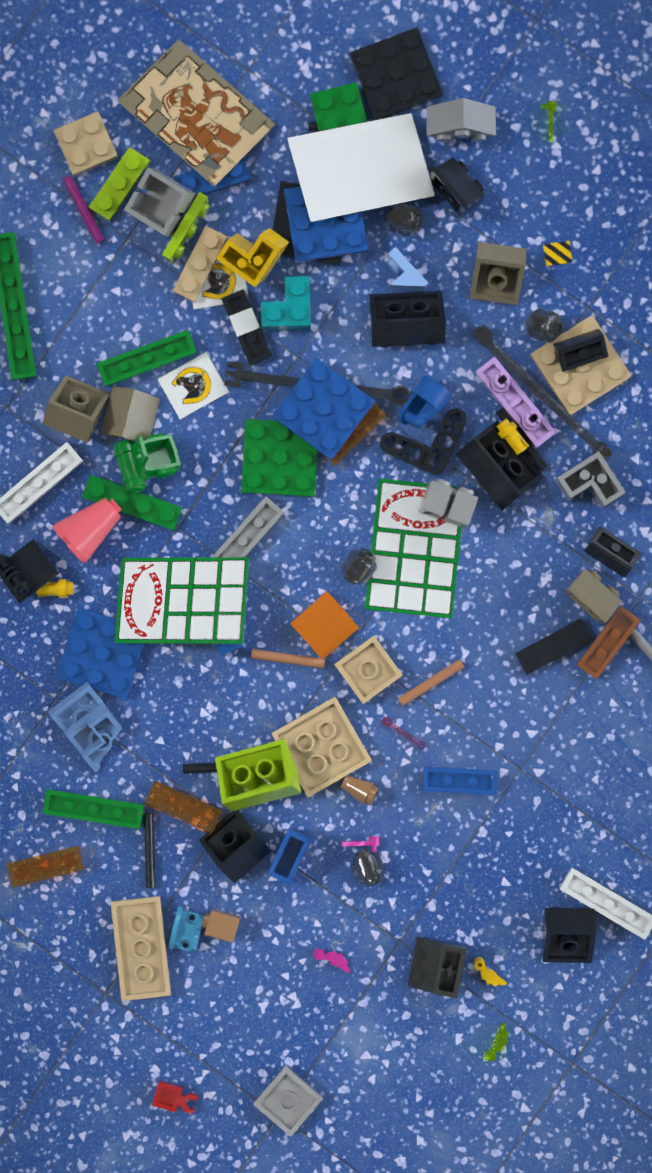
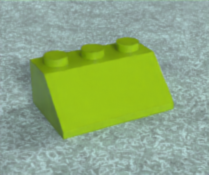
[215,739,301,811]

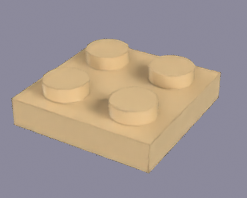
[54,111,118,176]
[334,636,403,704]

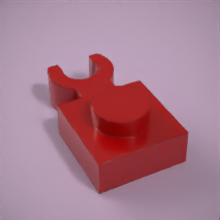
[152,1080,198,1114]

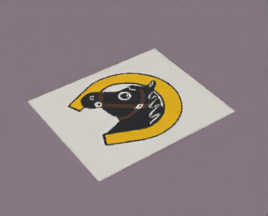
[193,260,249,309]
[157,352,228,419]

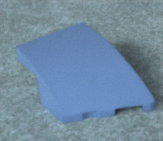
[48,682,122,773]

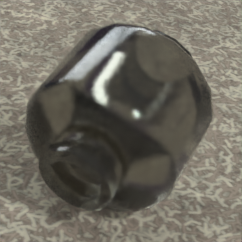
[386,202,424,237]
[525,308,563,343]
[341,547,377,585]
[350,849,386,888]

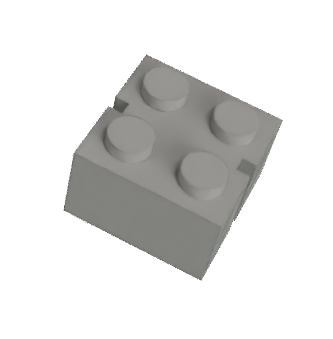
[124,167,197,236]
[418,479,479,528]

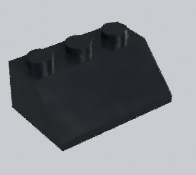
[369,291,446,347]
[456,421,543,511]

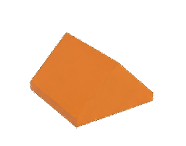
[290,591,359,659]

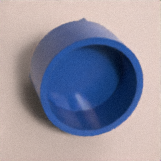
[398,375,452,428]

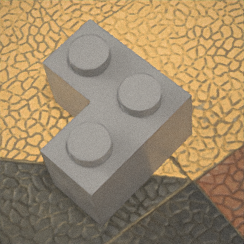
[427,98,496,142]
[554,451,626,508]

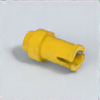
[496,418,529,455]
[36,579,74,598]

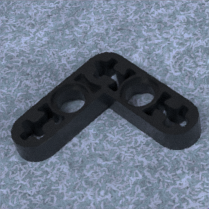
[380,408,467,475]

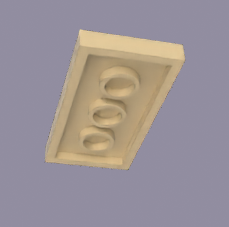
[111,896,171,1001]

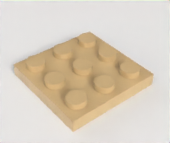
[530,315,632,416]
[271,697,372,797]

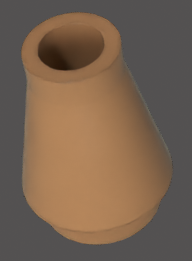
[341,775,379,806]

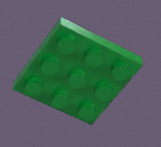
[241,419,317,497]

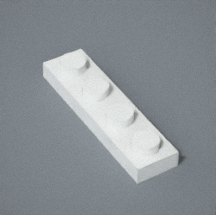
[0,442,84,524]
[559,867,652,940]

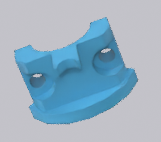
[168,906,205,953]

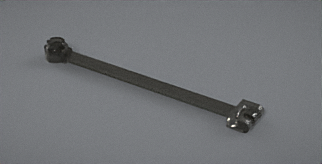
[471,325,612,461]
[224,361,409,406]

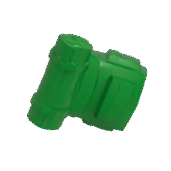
[113,433,181,494]

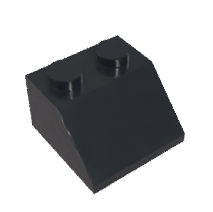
[430,157,485,218]
[199,810,271,883]
[542,907,596,963]

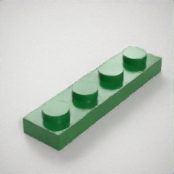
[96,330,197,387]
[82,474,183,531]
[42,789,145,829]

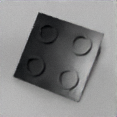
[0,539,59,604]

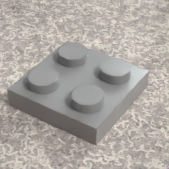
[253,1065,323,1137]

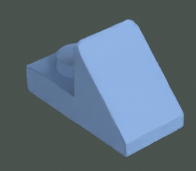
[388,247,428,290]

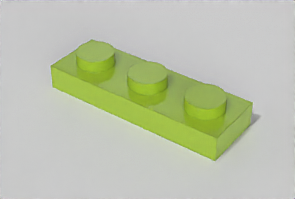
[89,147,150,222]
[162,192,210,264]

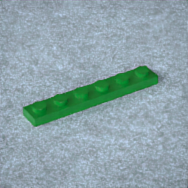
[0,232,37,381]

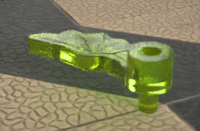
[541,100,557,142]
[483,1023,509,1062]

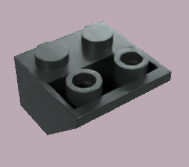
[407,936,467,999]

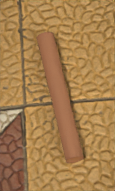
[251,649,325,669]
[398,659,465,706]

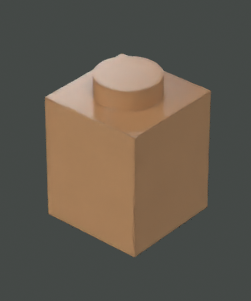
[202,908,241,943]

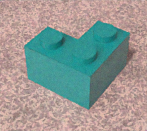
[261,276,311,331]

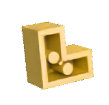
[216,228,289,288]

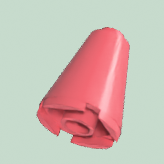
[52,498,122,564]

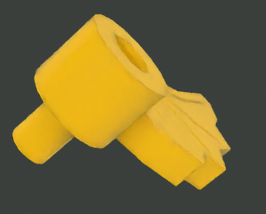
[473,957,507,987]

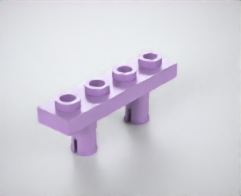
[475,356,556,448]

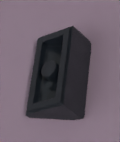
[553,329,609,372]
[584,526,641,577]

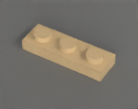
[173,226,227,303]

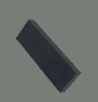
[221,289,272,366]
[515,619,591,675]

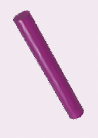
[63,176,105,244]

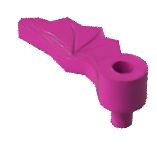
[341,836,380,852]
[313,949,350,973]

